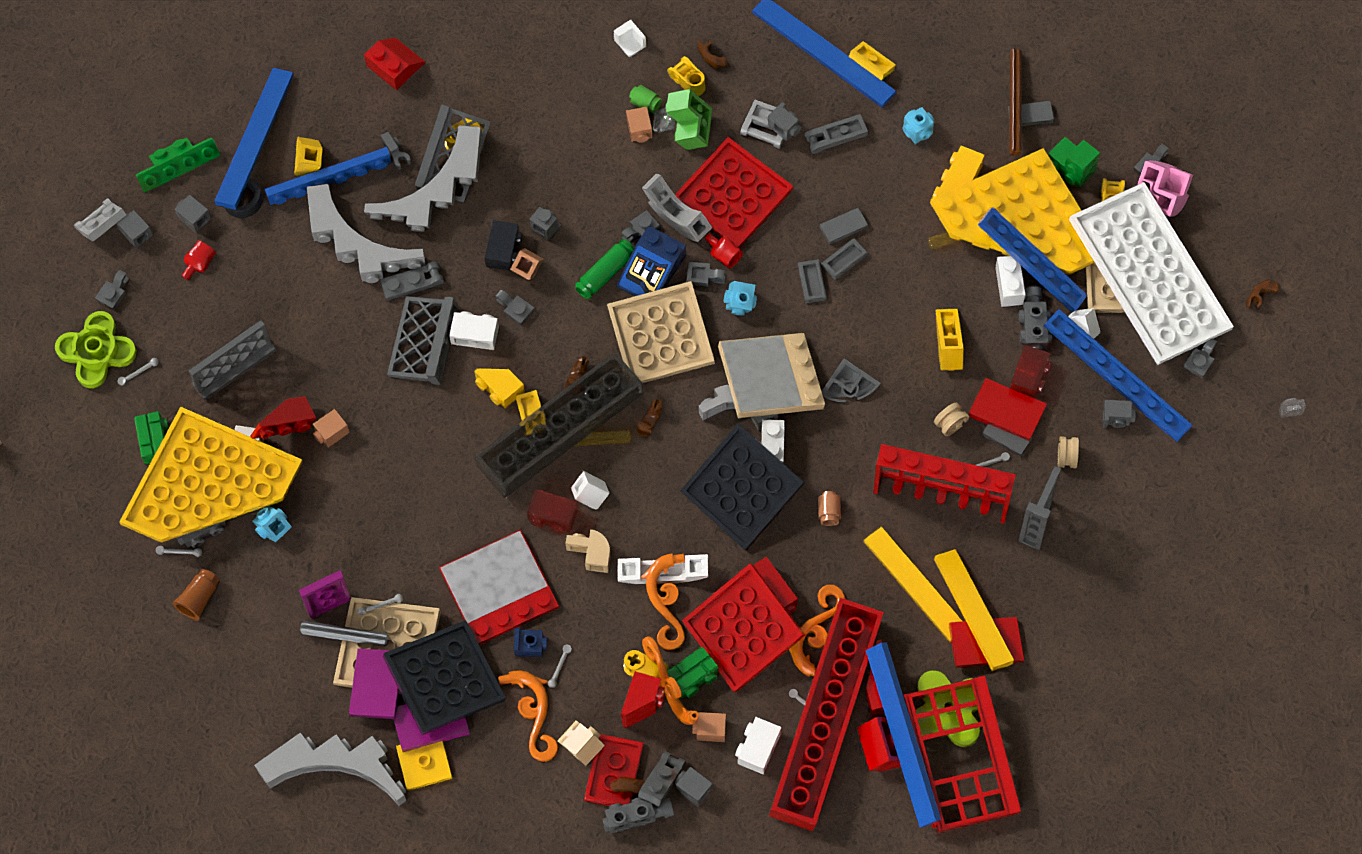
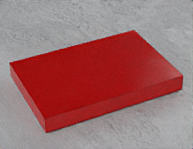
[968,378,1047,441]
[949,617,1024,668]
[584,734,644,806]

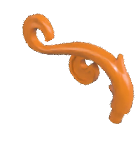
[641,553,685,651]
[789,585,845,677]
[642,636,699,725]
[498,670,558,762]

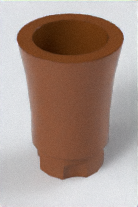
[172,569,220,621]

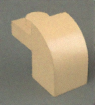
[566,530,611,573]

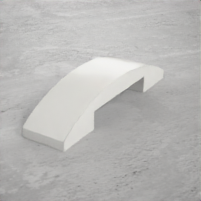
[618,554,708,584]

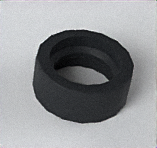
[224,178,263,218]

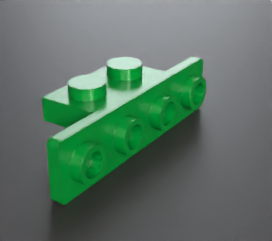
[136,137,220,192]

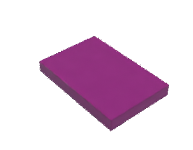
[298,570,351,619]
[349,648,399,719]
[393,704,469,752]

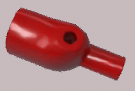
[705,233,743,269]
[181,240,216,281]

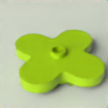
[55,311,137,388]
[915,671,980,747]

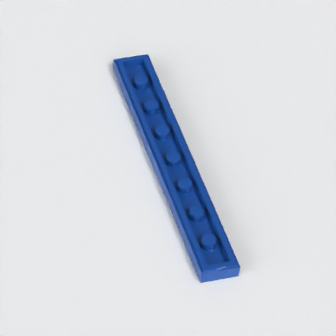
[752,0,896,108]
[215,68,293,210]
[1044,309,1193,442]
[866,642,941,828]

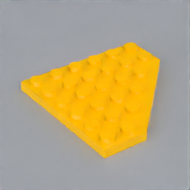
[930,148,1095,275]
[119,407,302,542]

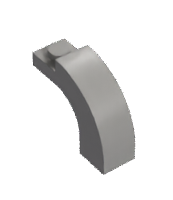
[642,174,712,242]
[699,385,778,431]

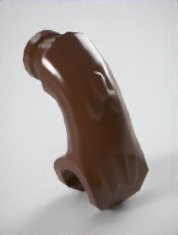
[697,39,727,69]
[1246,279,1280,310]
[564,356,589,395]
[636,399,664,438]
[610,777,645,798]

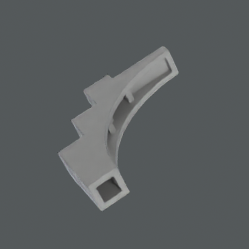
[364,126,482,232]
[307,184,426,283]
[254,733,407,806]

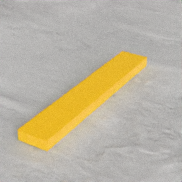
[864,527,962,643]
[934,549,1014,671]

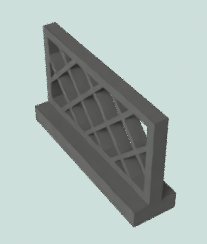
[414,104,491,203]
[387,296,459,385]
[189,320,276,401]
[1019,466,1061,550]

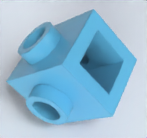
[903,107,935,144]
[724,281,757,316]
[253,506,292,542]

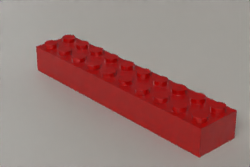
[768,598,884,831]

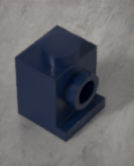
[514,628,548,657]

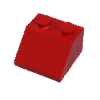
[364,38,426,90]
[621,671,665,728]
[857,717,901,771]

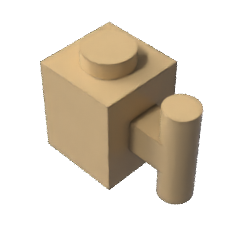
[558,721,604,766]

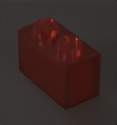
[1010,345,1052,398]
[527,489,579,534]

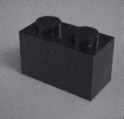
[484,220,523,271]

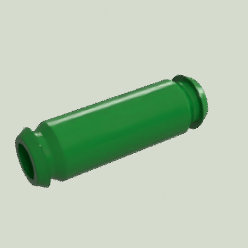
[575,239,634,299]

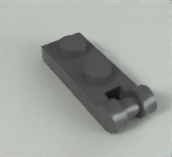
[805,114,868,154]
[380,261,444,301]
[638,751,686,806]

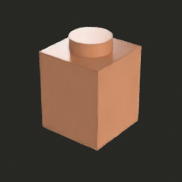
[626,107,652,143]
[510,249,544,280]
[313,409,350,448]
[692,712,726,742]

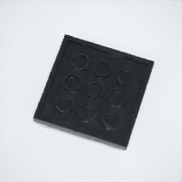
[680,423,805,550]
[383,620,506,735]

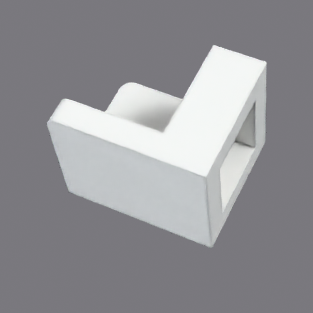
[614,20,646,57]
[1068,308,1100,339]
[571,471,610,510]

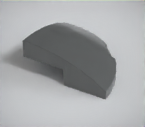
[821,358,881,402]

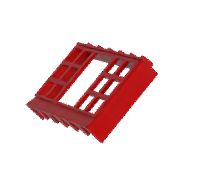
[873,444,1016,524]
[903,676,1021,833]

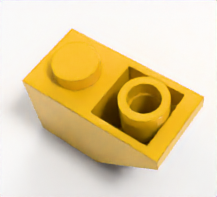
[294,137,322,176]
[474,369,525,408]

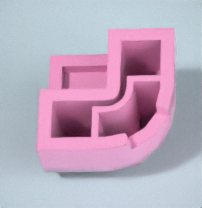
[1138,160,1193,217]

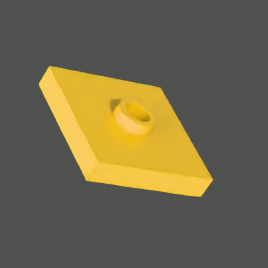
[396,741,452,791]

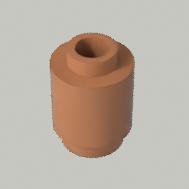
[818,491,841,526]

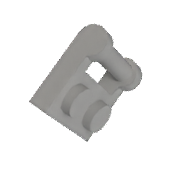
[740,100,784,149]
[74,198,126,241]

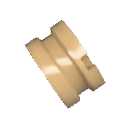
[934,402,969,436]
[1058,437,1079,468]

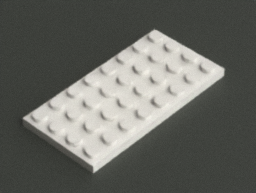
[1069,183,1234,365]

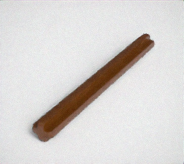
[1009,49,1022,156]

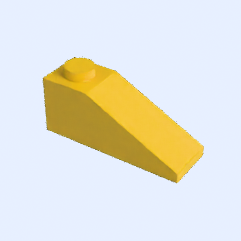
[936,309,963,371]

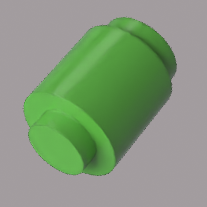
[629,85,662,114]

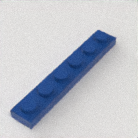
[265,147,391,205]
[977,207,1087,312]

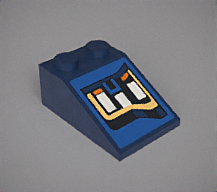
[616,226,686,297]

